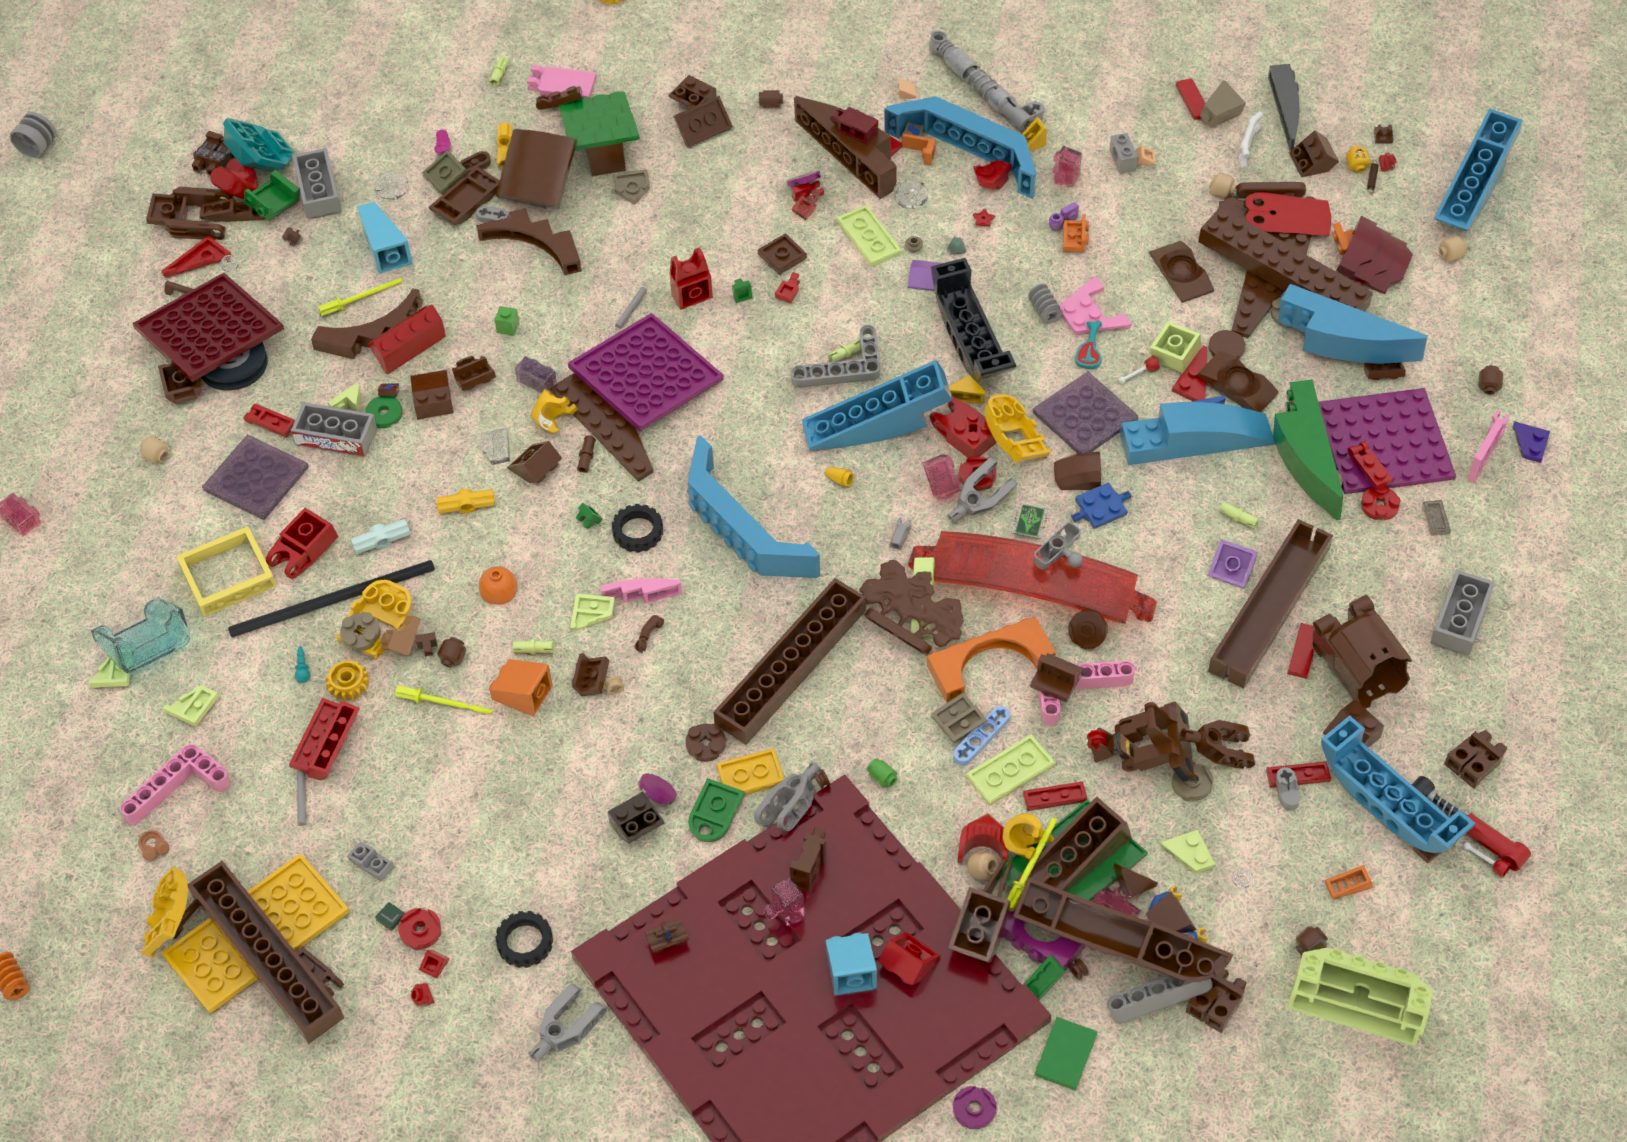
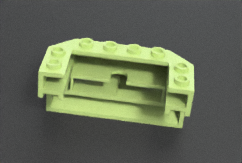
[1288,948,1433,1046]

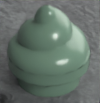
[947,236,966,254]

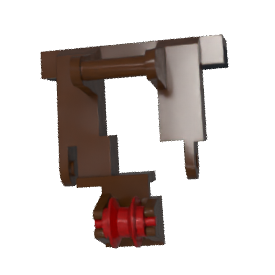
[1087,701,1194,782]

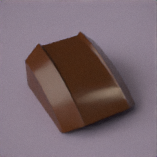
[158,363,202,404]
[1054,451,1101,490]

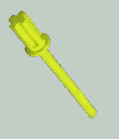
[317,278,403,316]
[395,685,493,714]
[1007,818,1058,911]

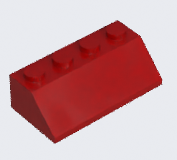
[367,304,446,374]

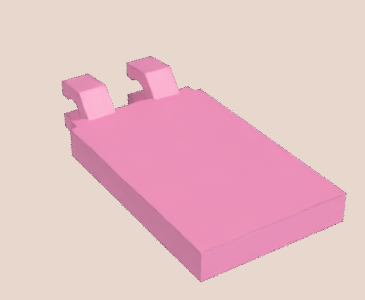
[527,65,596,97]
[1467,410,1510,483]

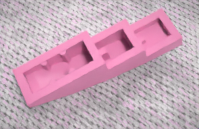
[600,578,682,604]

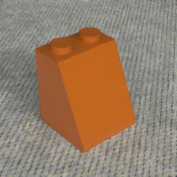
[489,659,553,717]

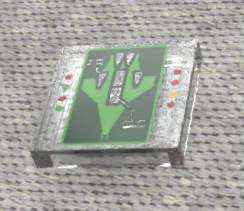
[1007,502,1053,543]

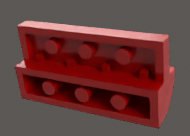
[289,697,360,780]

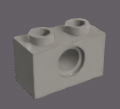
[1109,133,1138,174]

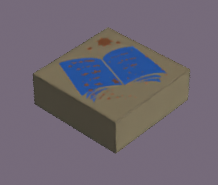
[903,122,924,137]

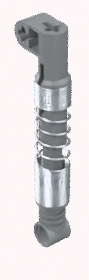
[929,31,1045,132]

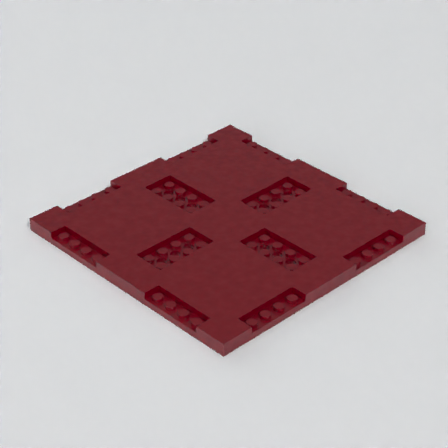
[571,774,1052,1142]

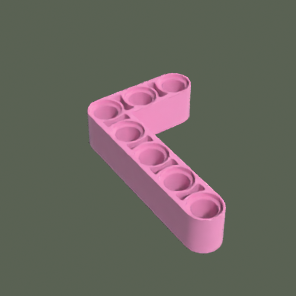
[1038,661,1135,725]
[120,744,231,825]

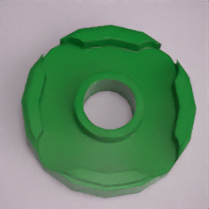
[365,396,403,428]

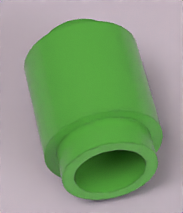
[867,758,897,788]

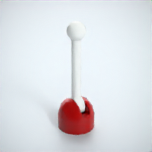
[1118,356,1160,384]
[1463,842,1511,878]

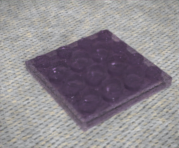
[1033,371,1139,453]
[202,434,309,520]

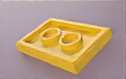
[716,748,785,795]

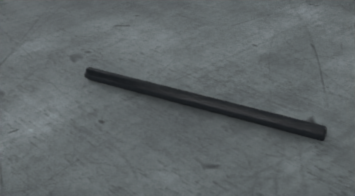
[228,560,435,637]

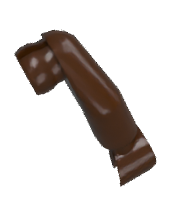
[634,615,664,653]

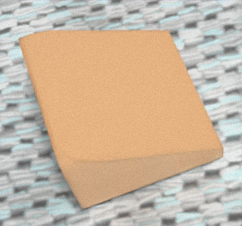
[899,78,916,99]
[1135,145,1155,165]

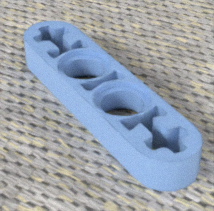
[954,706,1010,766]

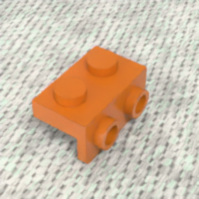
[1063,214,1089,252]
[1332,222,1353,255]

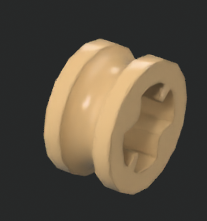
[605,676,624,695]

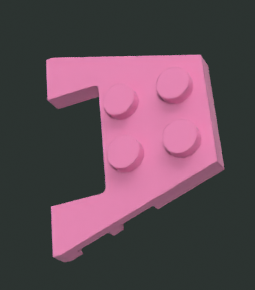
[1059,276,1132,335]

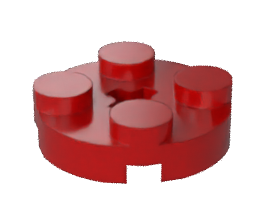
[959,456,997,491]
[1361,486,1401,520]
[398,908,441,950]

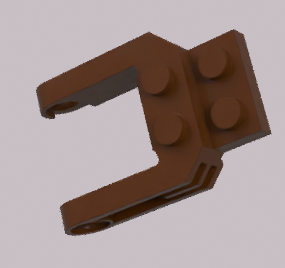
[146,186,233,240]

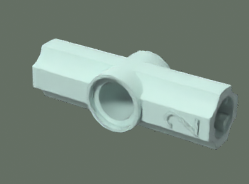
[350,519,411,555]

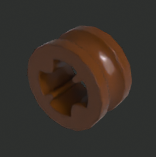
[813,769,831,790]
[1068,958,1089,980]

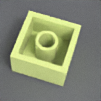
[1150,321,1201,373]

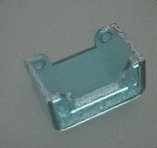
[91,597,190,674]

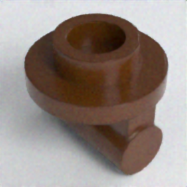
[282,227,301,246]

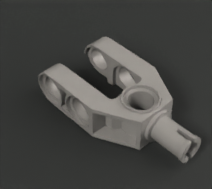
[947,456,1018,524]
[754,762,821,831]
[528,983,606,1063]

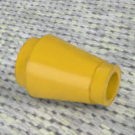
[825,466,854,487]

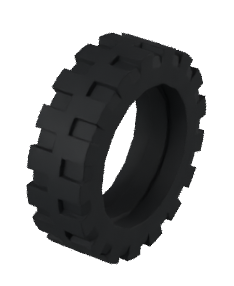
[612,504,663,553]
[495,911,553,968]

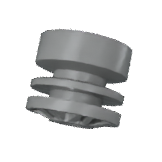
[9,112,57,158]

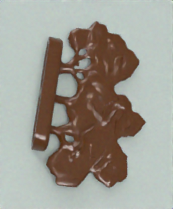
[1219,182,1315,224]
[859,560,964,656]

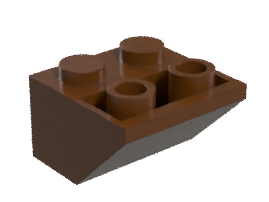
[669,75,717,108]
[1289,130,1339,177]

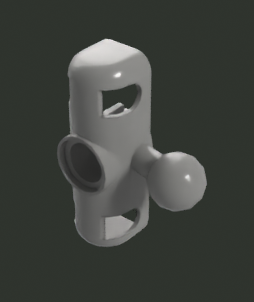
[1033,522,1083,570]

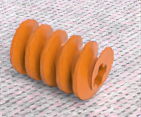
[0,952,30,1000]

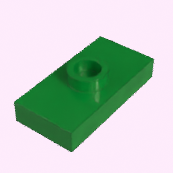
[1024,955,1067,1000]

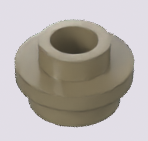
[905,236,923,252]

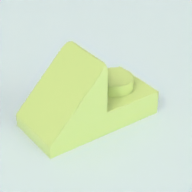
[327,383,362,411]

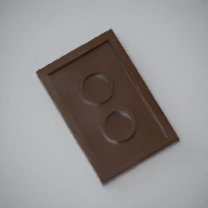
[673,96,733,148]

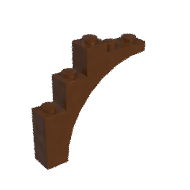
[476,208,582,276]
[311,288,423,359]

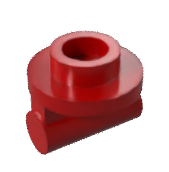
[1379,152,1397,172]
[411,983,434,1006]

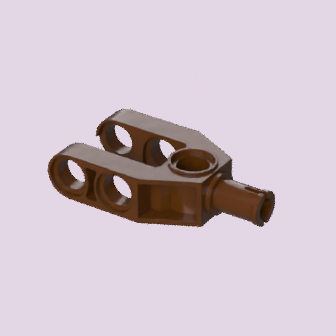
[1179,720,1255,769]

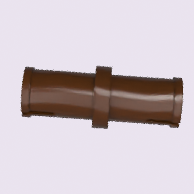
[577,435,596,473]

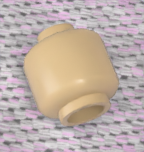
[1209,173,1236,198]
[1438,236,1467,262]
[140,436,169,463]
[967,852,999,880]

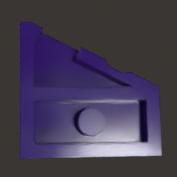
[1513,421,1550,463]

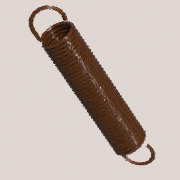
[1367,160,1379,193]

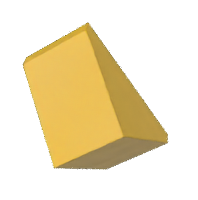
[1022,117,1047,152]
[949,375,985,404]

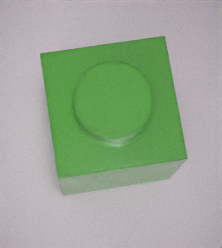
[494,306,519,336]

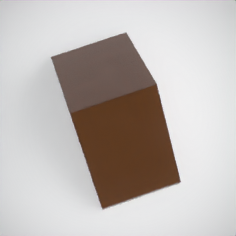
[1113,863,1158,898]

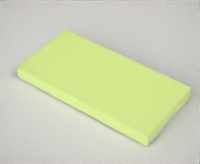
[836,205,902,267]
[966,734,1056,806]

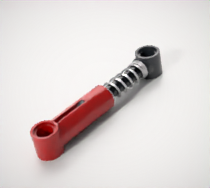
[1412,776,1531,871]

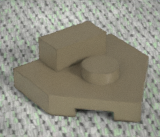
[613,169,650,204]

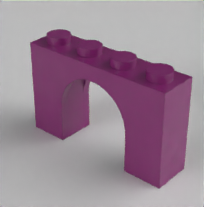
[1001,904,1086,970]

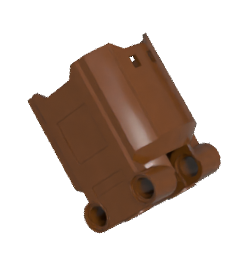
[1312,595,1412,709]

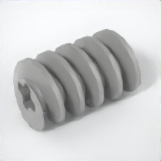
[1028,283,1063,324]

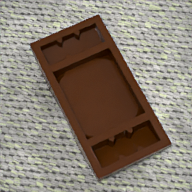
[429,166,500,225]
[1149,241,1214,303]
[1197,351,1279,412]

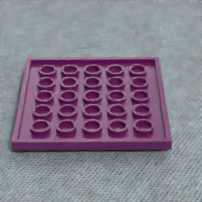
[568,313,724,431]
[1319,388,1456,494]

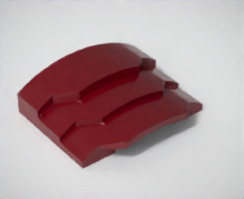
[1336,216,1413,294]

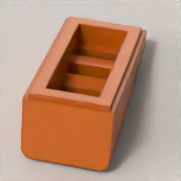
[1325,865,1373,899]

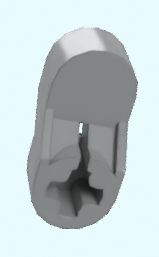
[1275,767,1301,810]

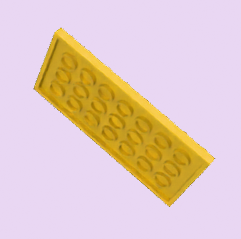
[161,853,350,1014]

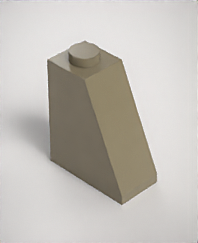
[1200,80,1246,127]

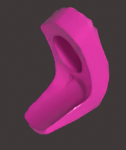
[434,129,452,154]

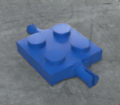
[1071,482,1131,529]

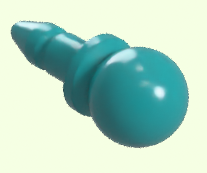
[295,646,311,683]

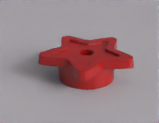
[972,209,995,227]

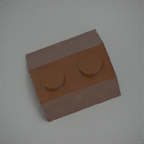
[507,441,562,483]
[1323,699,1384,747]

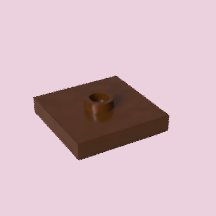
[757,233,807,275]

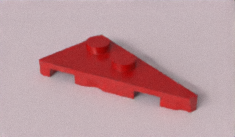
[161,236,232,278]
[1172,345,1207,401]

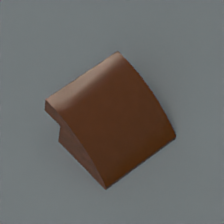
[496,129,577,209]

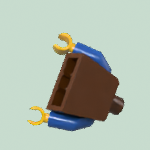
[1146,886,1209,943]

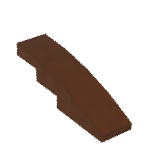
[200,198,274,222]

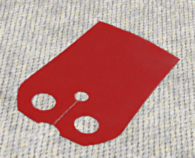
[1246,192,1331,236]

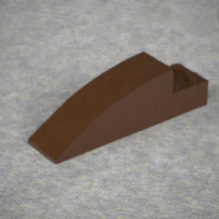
[794,96,897,199]

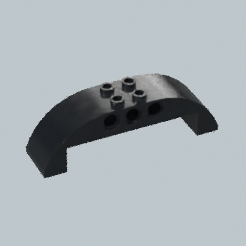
[931,258,1016,380]

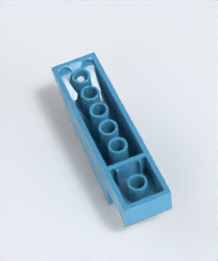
[1434,108,1523,232]
[1278,284,1428,364]
[802,360,953,450]
[1120,402,1275,465]

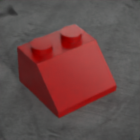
[878,932,941,985]

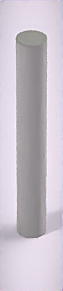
[615,287,647,329]
[297,771,306,826]

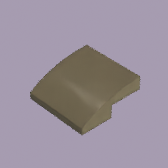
[931,692,987,743]

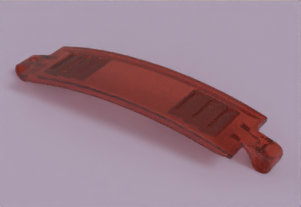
[908,531,1157,624]

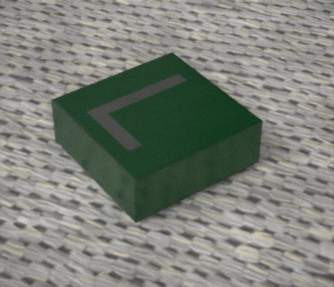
[375,902,405,931]

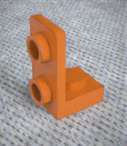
[901,134,936,165]

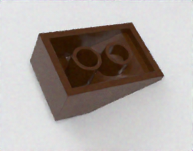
[410,370,454,420]

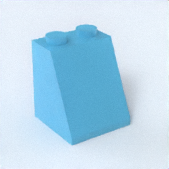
[825,933,877,996]

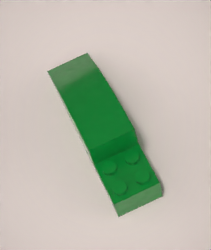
[1273,379,1343,520]

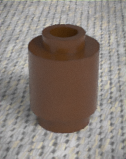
[759,90,783,107]

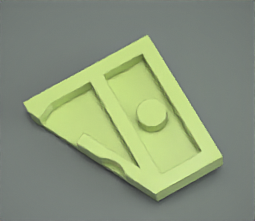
[570,594,615,631]

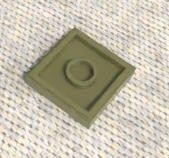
[422,150,469,195]

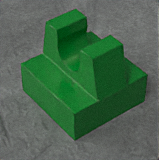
[732,278,753,303]
[576,503,603,529]

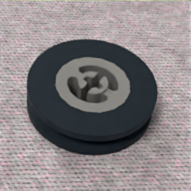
[201,342,268,391]

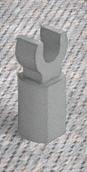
[889,518,911,550]

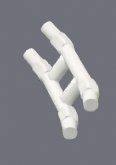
[1238,112,1263,170]

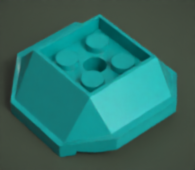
[223,117,294,172]

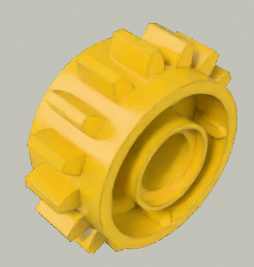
[325,660,369,701]

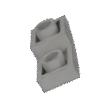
[347,841,395,881]

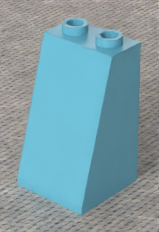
[357,202,413,274]

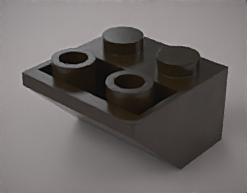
[608,792,664,843]

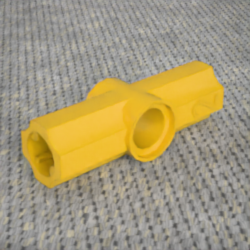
[496,122,513,169]
[436,489,495,514]

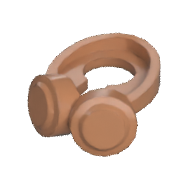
[138,830,169,861]

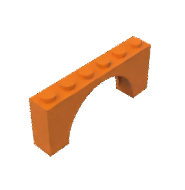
[927,616,1056,703]

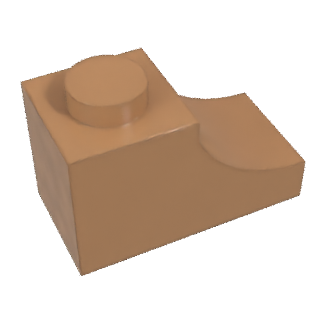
[381,616,421,656]

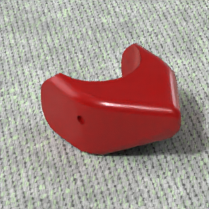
[210,158,259,200]
[958,813,1008,863]

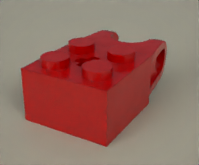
[669,247,713,310]
[929,397,997,458]
[266,508,338,579]

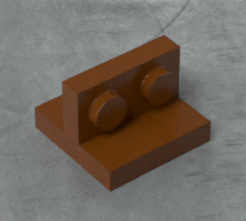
[1030,653,1084,703]

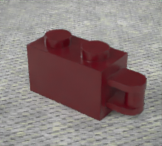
[830,107,878,145]

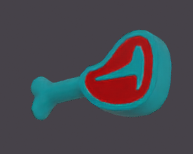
[1075,320,1102,369]

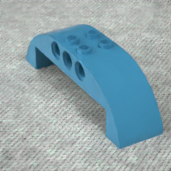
[1321,715,1475,853]

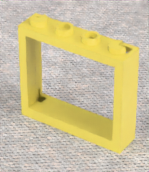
[176,526,276,617]

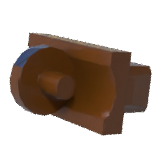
[645,919,689,953]

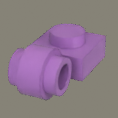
[1049,202,1079,230]

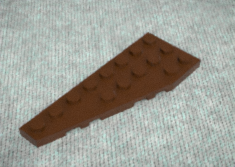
[1231,223,1311,338]
[550,373,653,482]

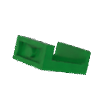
[244,170,300,221]

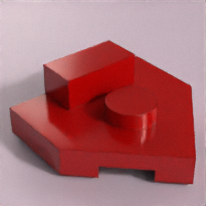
[973,160,1012,190]

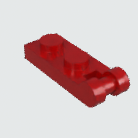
[243,404,295,438]
[1347,441,1393,490]

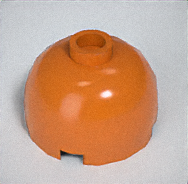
[479,566,518,605]

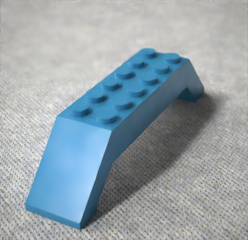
[884,96,1036,199]
[687,435,820,578]

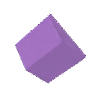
[908,260,942,291]
[1208,539,1258,588]

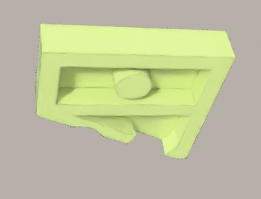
[89,649,133,688]
[163,685,219,727]
[1161,830,1215,874]

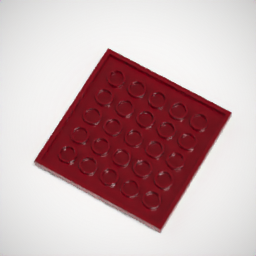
[132,272,284,382]

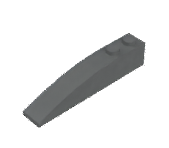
[1268,64,1300,150]

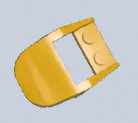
[984,394,1051,464]
[335,580,412,660]
[141,867,188,958]

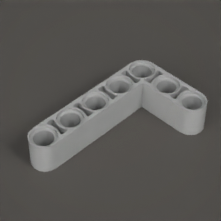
[791,325,881,387]
[1107,933,1212,1023]

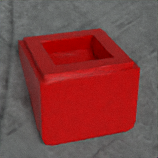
[419,950,450,978]

